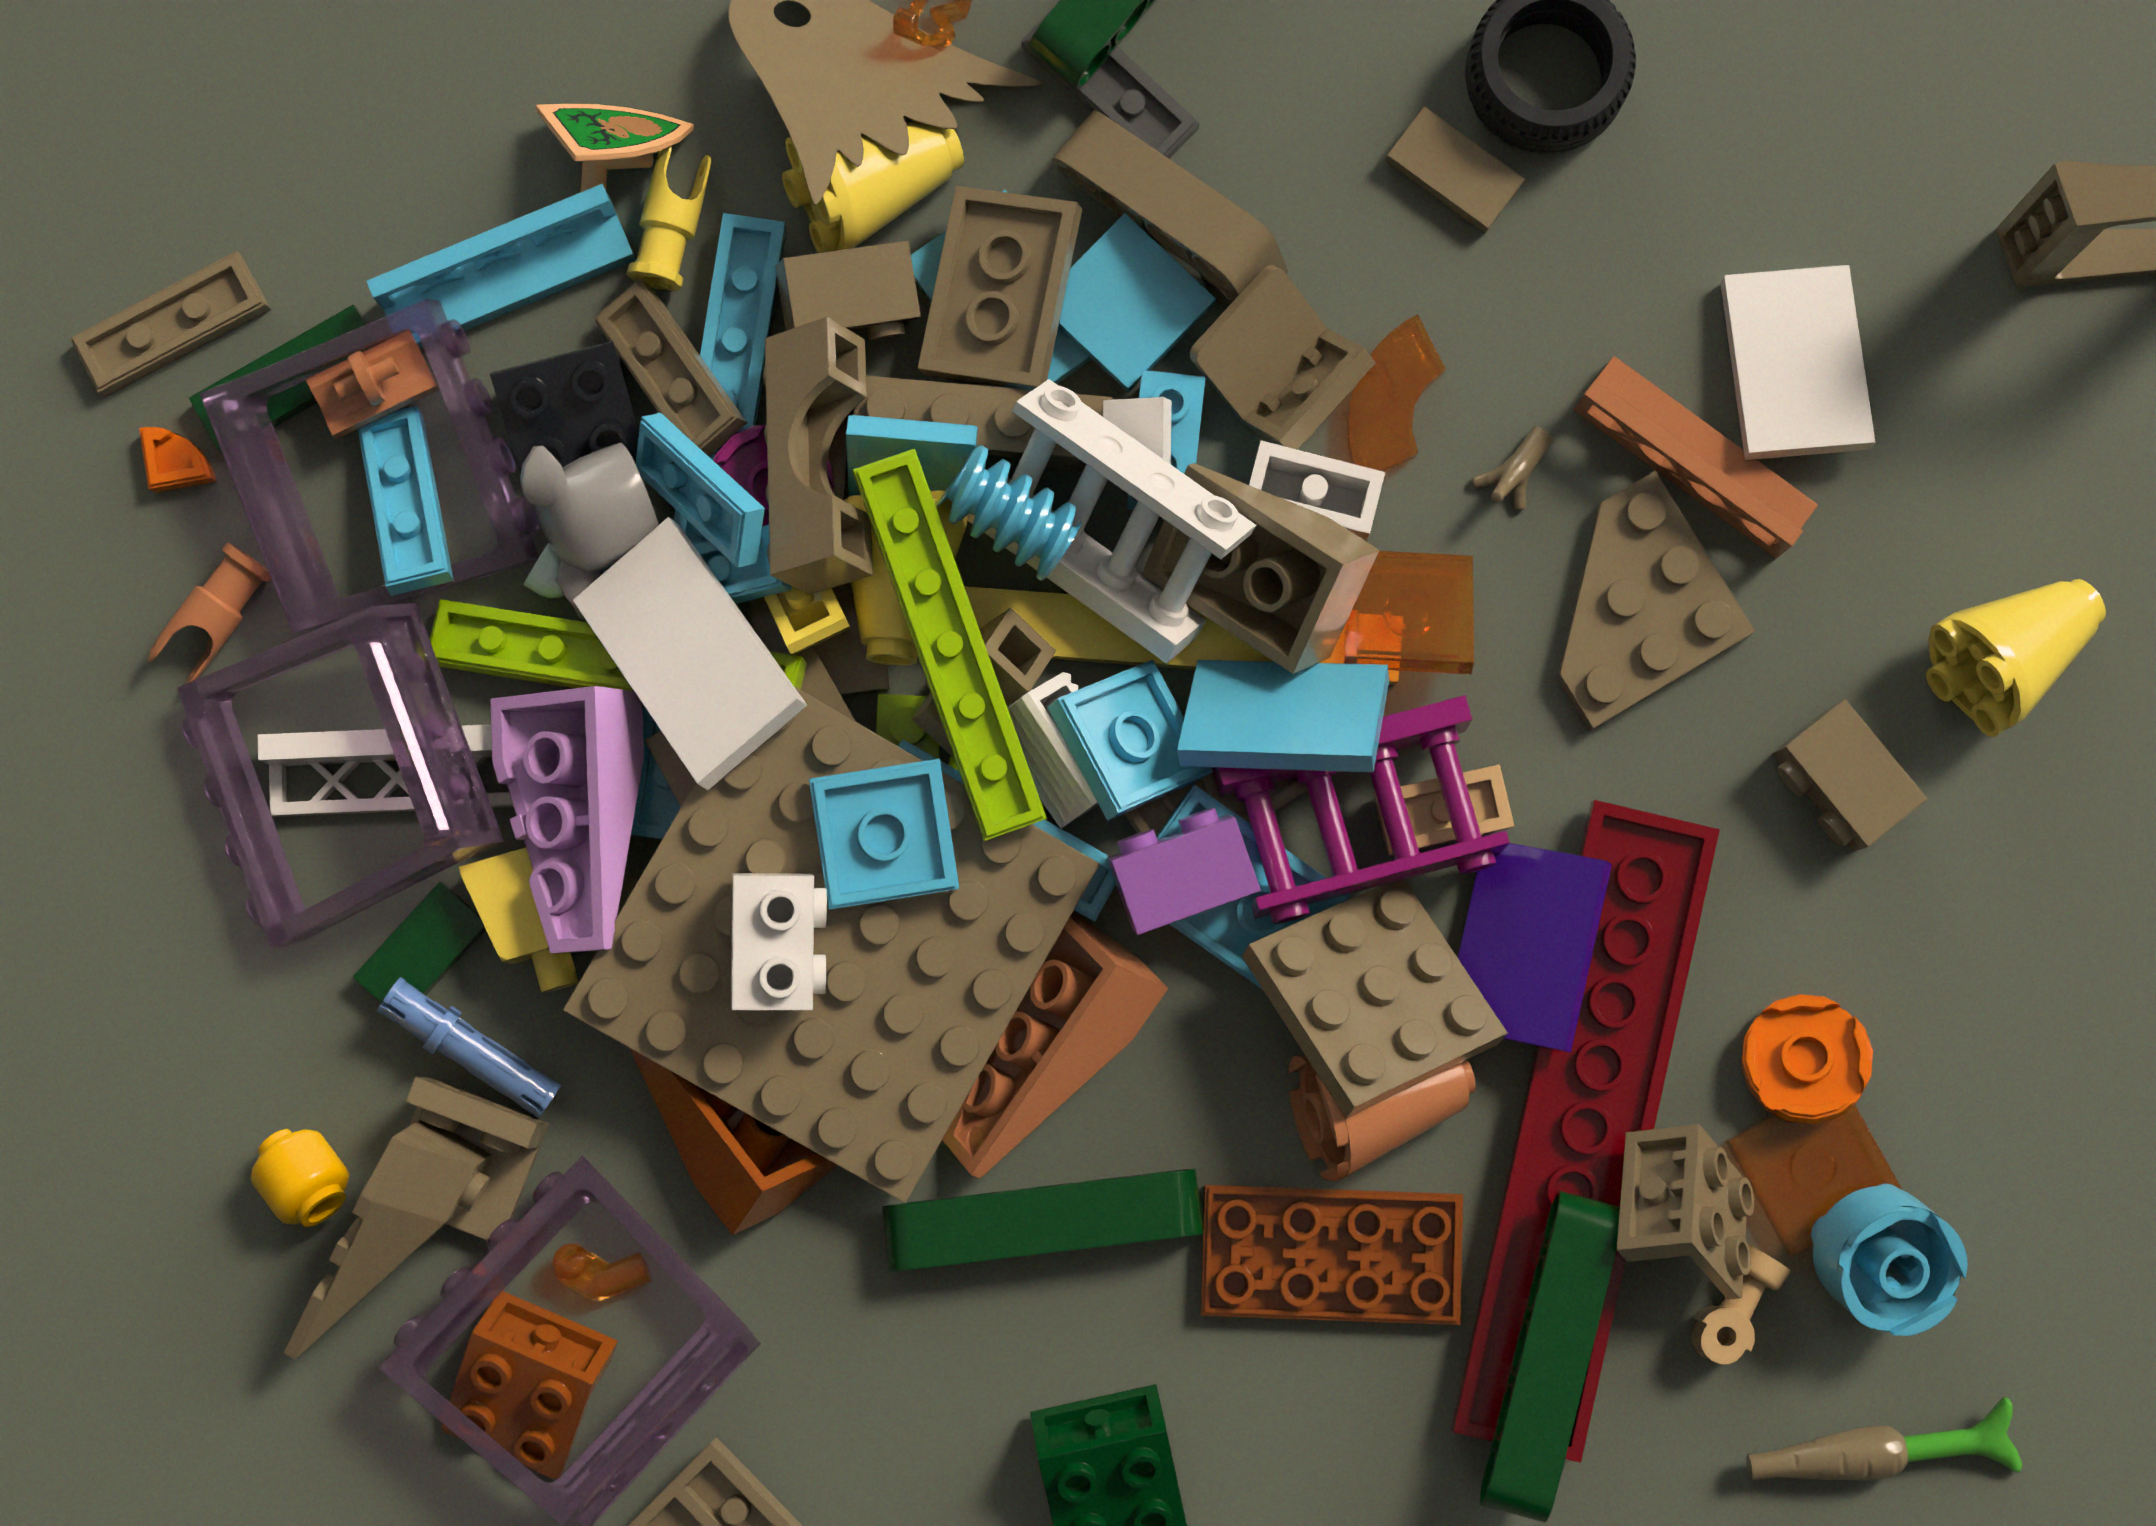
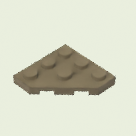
[1557,471,1756,731]

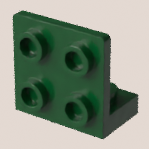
[1030,1384,1187,1526]

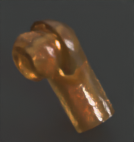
[553,1243,652,1302]

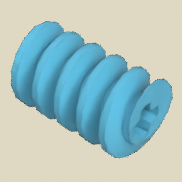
[937,445,1082,581]

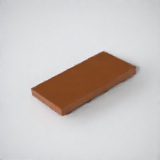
[1201,1185,1463,1325]

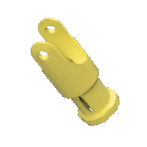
[626,146,711,291]

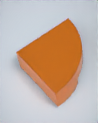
[139,427,216,493]

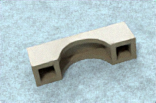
[763,317,873,594]
[854,376,1113,472]

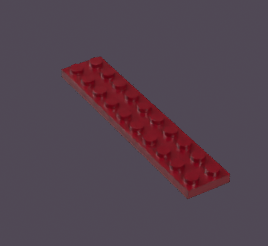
[1451,800,1720,1463]

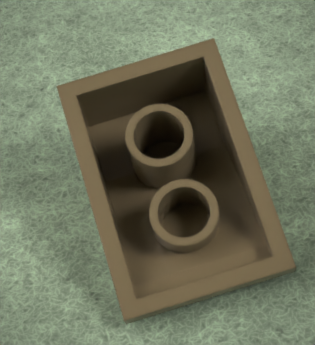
[1142,463,1380,674]

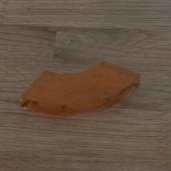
[1347,314,1446,472]

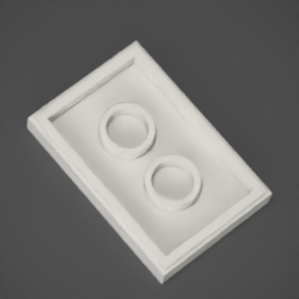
[1720,265,1875,460]

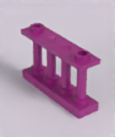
[1213,695,1510,924]

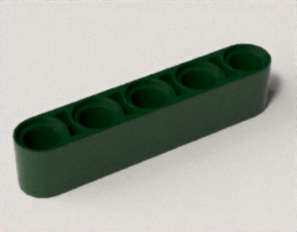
[1027,0,1156,89]
[882,1168,1204,1271]
[1480,1191,1620,1523]

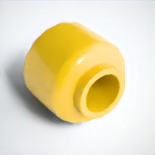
[250,1129,349,1227]

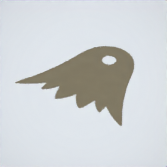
[728,0,1044,205]

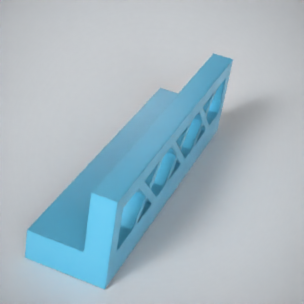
[366,184,636,349]

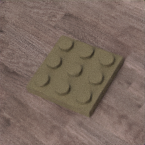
[1242,879,1508,1118]

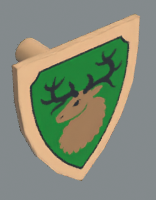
[535,104,694,192]

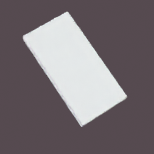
[573,517,807,790]

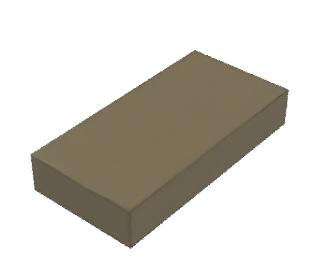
[1385,106,1525,234]

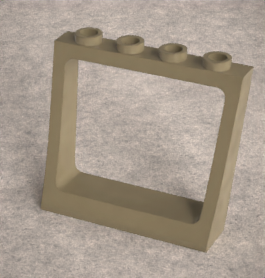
[1996,160,2156,287]

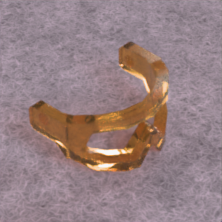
[893,0,972,50]

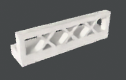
[258,724,514,817]

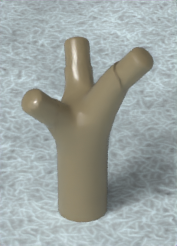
[1472,426,1554,510]

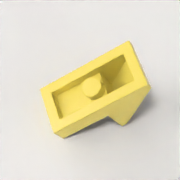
[764,586,851,655]

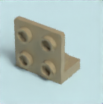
[406,1077,550,1243]
[1617,1124,1754,1300]

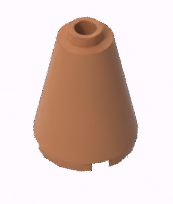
[1288,1053,1476,1181]

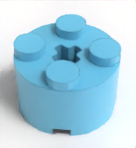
[1811,1184,1968,1336]

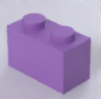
[1107,808,1261,935]

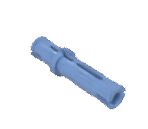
[376,977,561,1119]

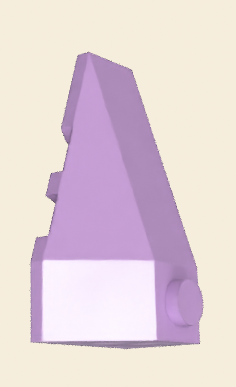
[491,686,644,953]

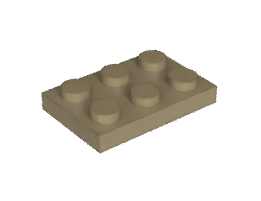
[918,186,1082,390]

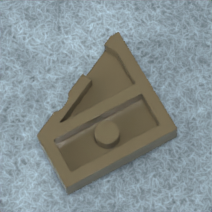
[628,1437,803,1526]

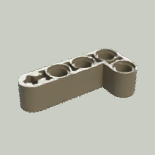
[1052,111,1288,308]

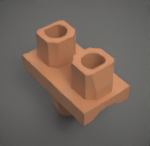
[305,330,439,439]

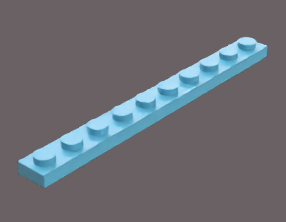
[631,213,787,840]

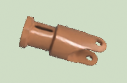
[147,542,275,687]

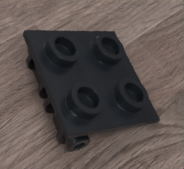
[490,341,639,474]

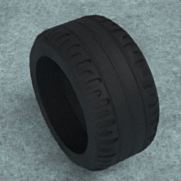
[1465,0,1636,154]

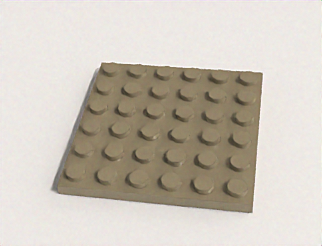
[563,686,1100,1203]

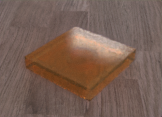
[1343,551,1474,674]
[1725,1105,1902,1256]

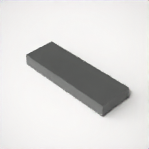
[1021,13,1199,159]

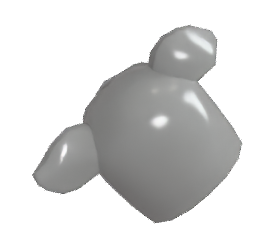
[520,443,659,619]

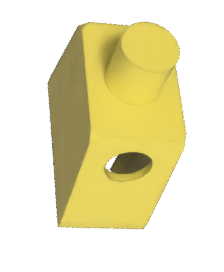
[459,847,579,993]

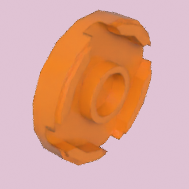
[1741,994,1873,1124]

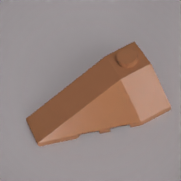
[942,912,1169,1178]

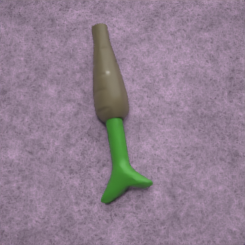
[1746,1397,2022,1481]

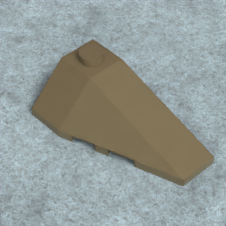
[284,1119,491,1360]

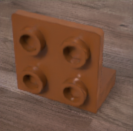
[441,1290,618,1479]

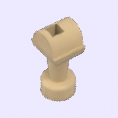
[1691,1244,1791,1364]

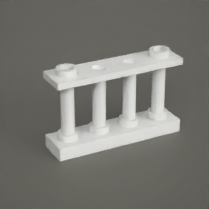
[967,379,1256,664]

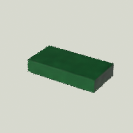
[353,881,486,1003]

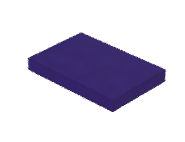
[1458,843,1612,1053]

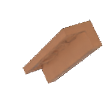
[1574,356,1818,559]

